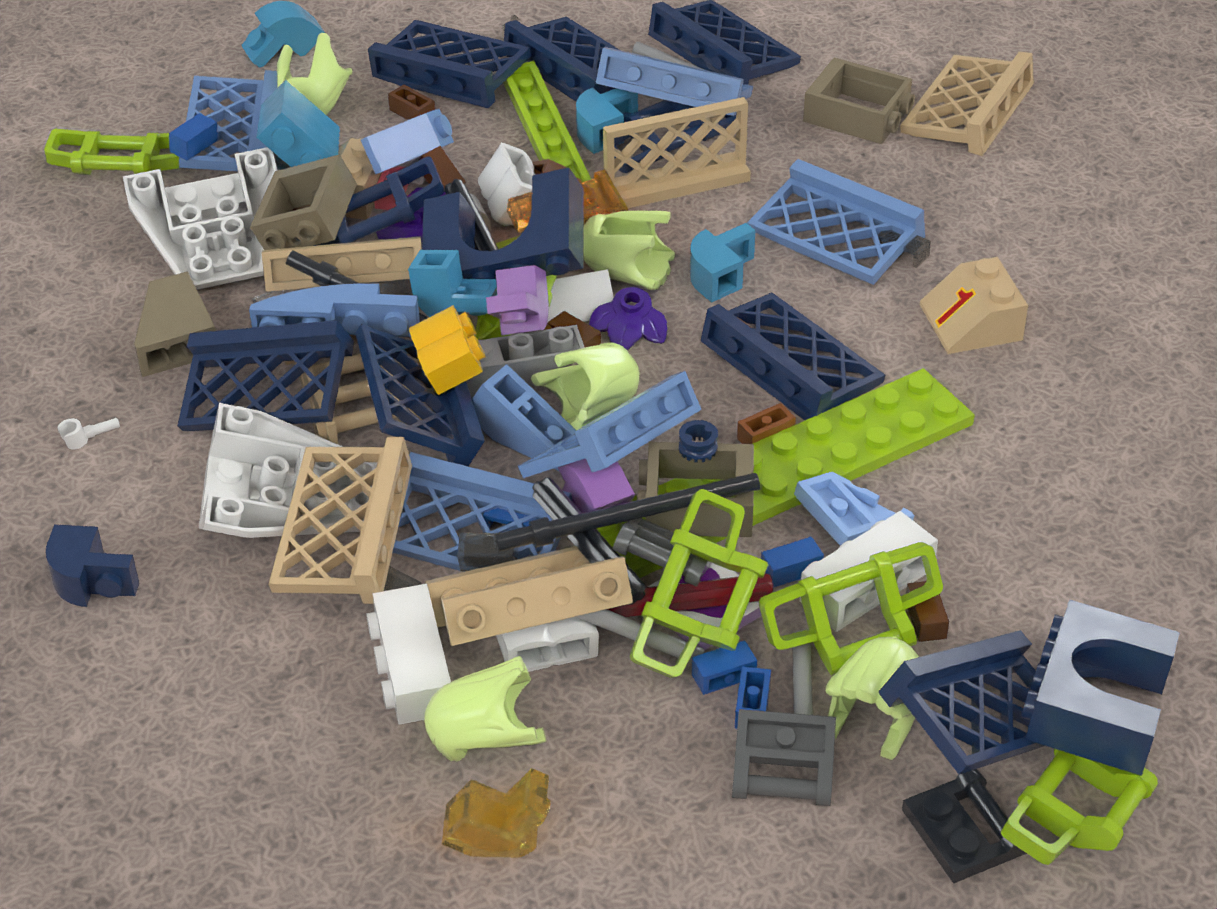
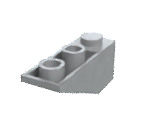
[466,325,585,398]

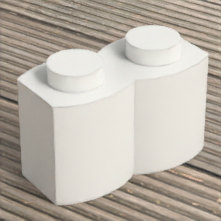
[478,142,536,228]
[496,617,599,672]

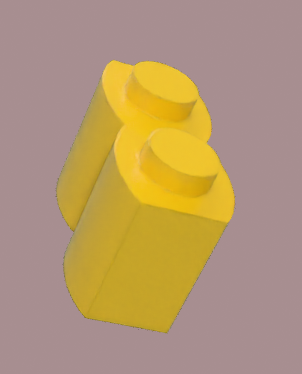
[409,305,486,395]

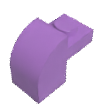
[486,265,549,335]
[558,458,635,513]

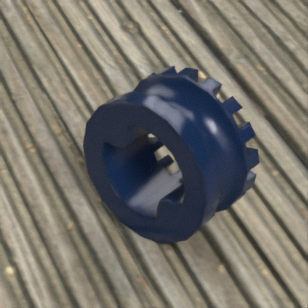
[679,420,718,463]

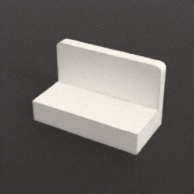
[547,269,614,322]

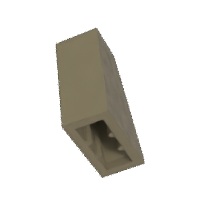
[134,271,216,377]

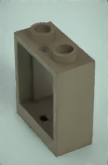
[803,57,915,144]
[250,154,357,250]
[637,442,754,537]

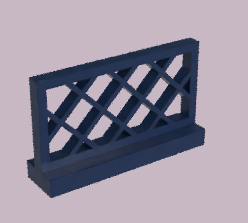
[648,0,801,85]
[504,16,619,102]
[368,20,531,108]
[700,292,886,420]
[177,320,355,431]
[355,324,485,467]
[878,630,1045,775]

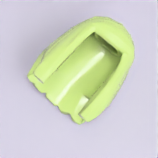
[277,33,353,115]
[584,211,675,290]
[531,343,640,430]
[826,637,919,760]
[424,656,546,762]

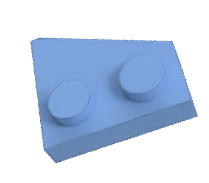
[794,472,914,546]

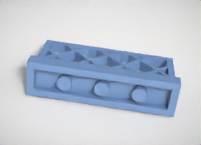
[596,47,753,116]
[179,70,277,171]
[747,159,925,285]
[518,371,702,478]
[392,452,573,572]

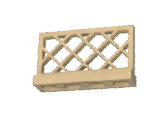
[900,52,1034,156]
[600,97,751,212]
[262,237,422,292]
[269,437,412,604]

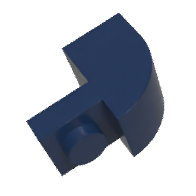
[46,524,140,607]

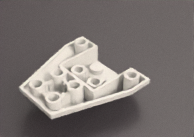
[123,147,277,290]
[199,403,378,538]

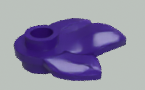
[589,287,668,350]

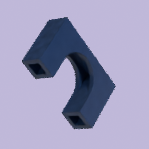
[422,167,584,279]
[1021,599,1180,776]

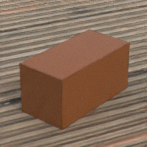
[737,403,796,444]

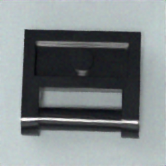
[902,769,1027,884]

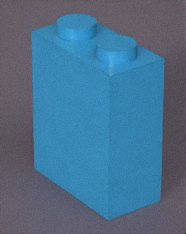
[256,80,340,167]

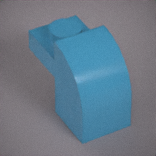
[241,1,325,68]
[576,88,638,154]
[690,223,755,303]
[408,250,498,317]

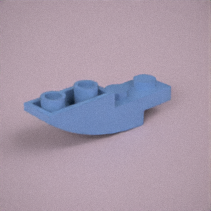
[249,283,420,337]

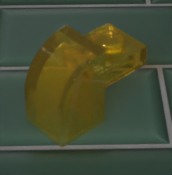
[442,768,551,858]

